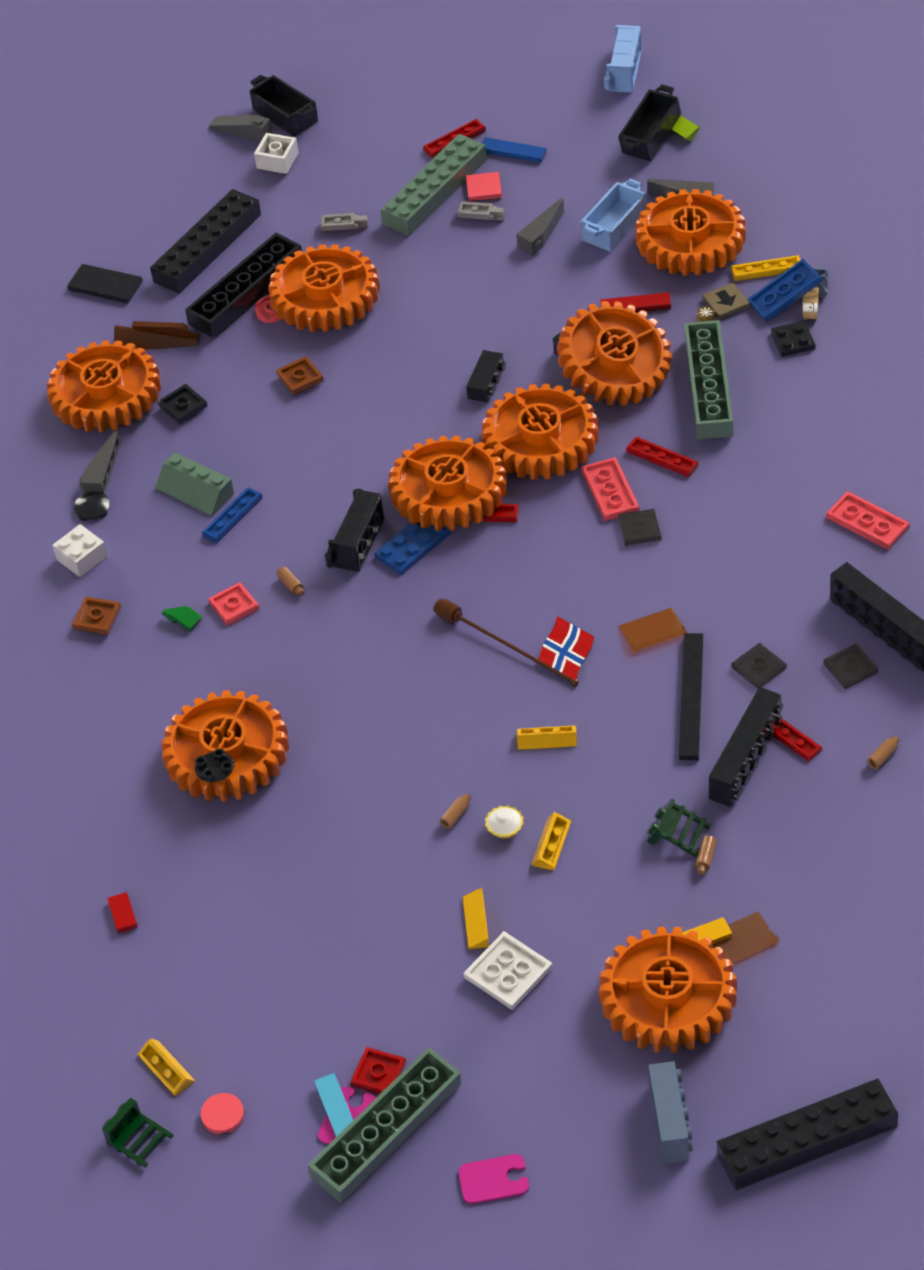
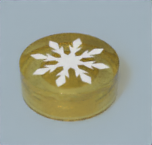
[697,306,715,322]

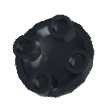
[74,492,110,521]
[195,749,234,782]

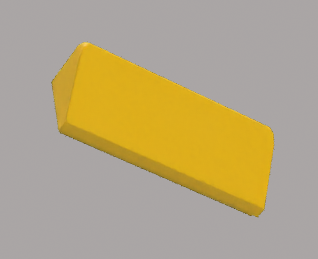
[517,725,577,750]
[531,811,571,870]
[463,888,489,950]
[137,1038,195,1096]

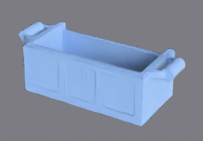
[604,25,642,93]
[580,179,646,252]

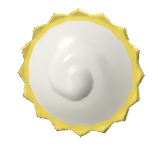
[485,805,524,839]

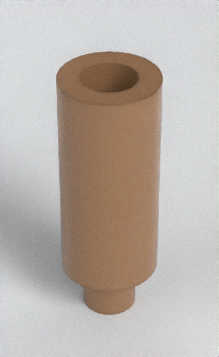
[276,566,305,597]
[867,736,900,770]
[439,794,471,829]
[695,835,717,875]

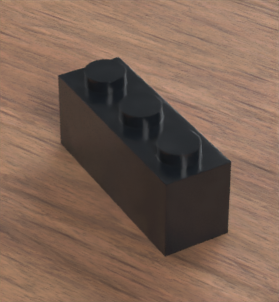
[466,350,506,403]

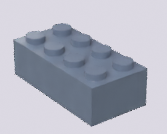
[648,1061,693,1164]

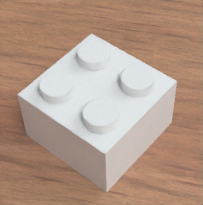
[254,133,299,174]
[52,524,108,577]

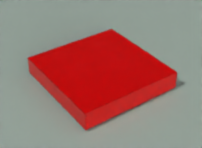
[350,1047,406,1094]

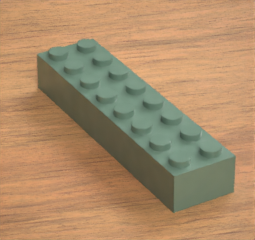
[380,134,487,236]
[684,320,733,439]
[308,1047,461,1204]

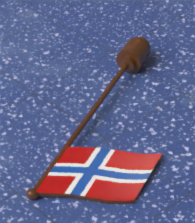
[433,598,594,686]

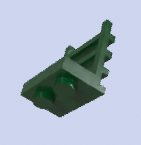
[647,799,712,858]
[102,1097,174,1168]

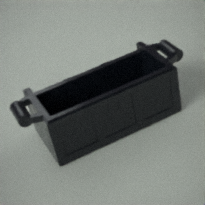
[249,75,318,137]
[618,84,682,161]
[324,488,385,572]

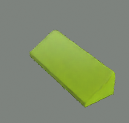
[672,116,700,142]

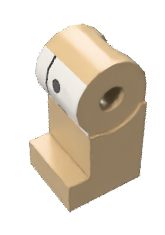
[802,288,819,319]

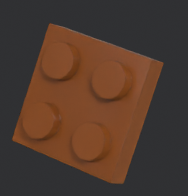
[276,356,324,395]
[72,596,121,635]

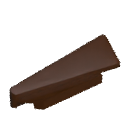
[114,321,200,350]

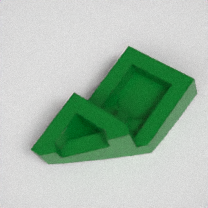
[162,606,202,632]

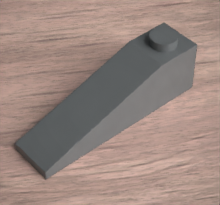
[209,115,273,142]
[647,179,715,198]
[516,198,564,255]
[79,431,121,494]

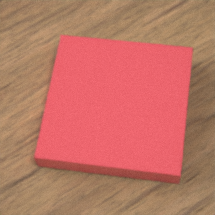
[466,172,502,201]
[208,582,259,626]

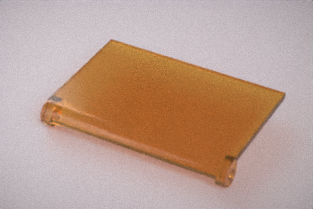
[618,608,687,653]
[712,911,779,964]

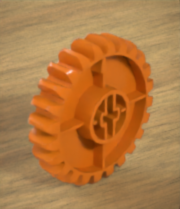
[635,189,746,276]
[268,244,380,332]
[557,301,672,406]
[47,340,161,433]
[482,384,599,480]
[388,435,507,531]
[161,690,289,802]
[599,926,737,1054]

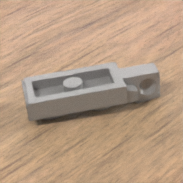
[457,201,505,220]
[321,213,368,231]

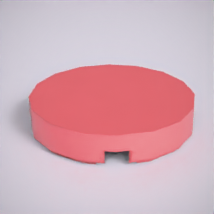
[255,296,282,323]
[201,1093,244,1134]

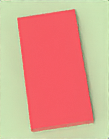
[581,457,640,521]
[826,491,910,550]

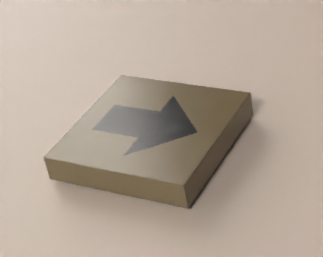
[702,282,750,320]

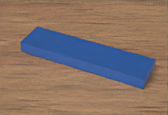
[482,137,547,163]
[202,487,263,544]

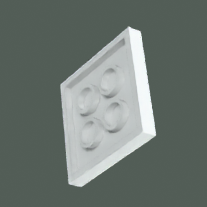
[463,931,553,1010]

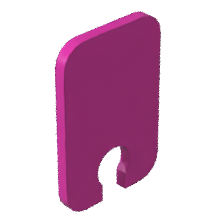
[318,1087,376,1145]
[459,1154,529,1204]

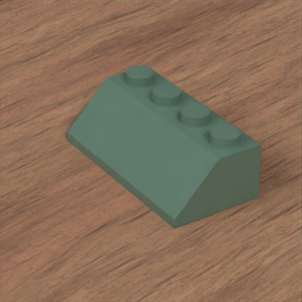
[155,452,234,516]

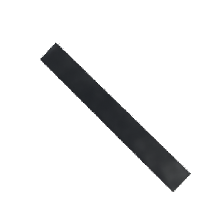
[679,633,704,760]

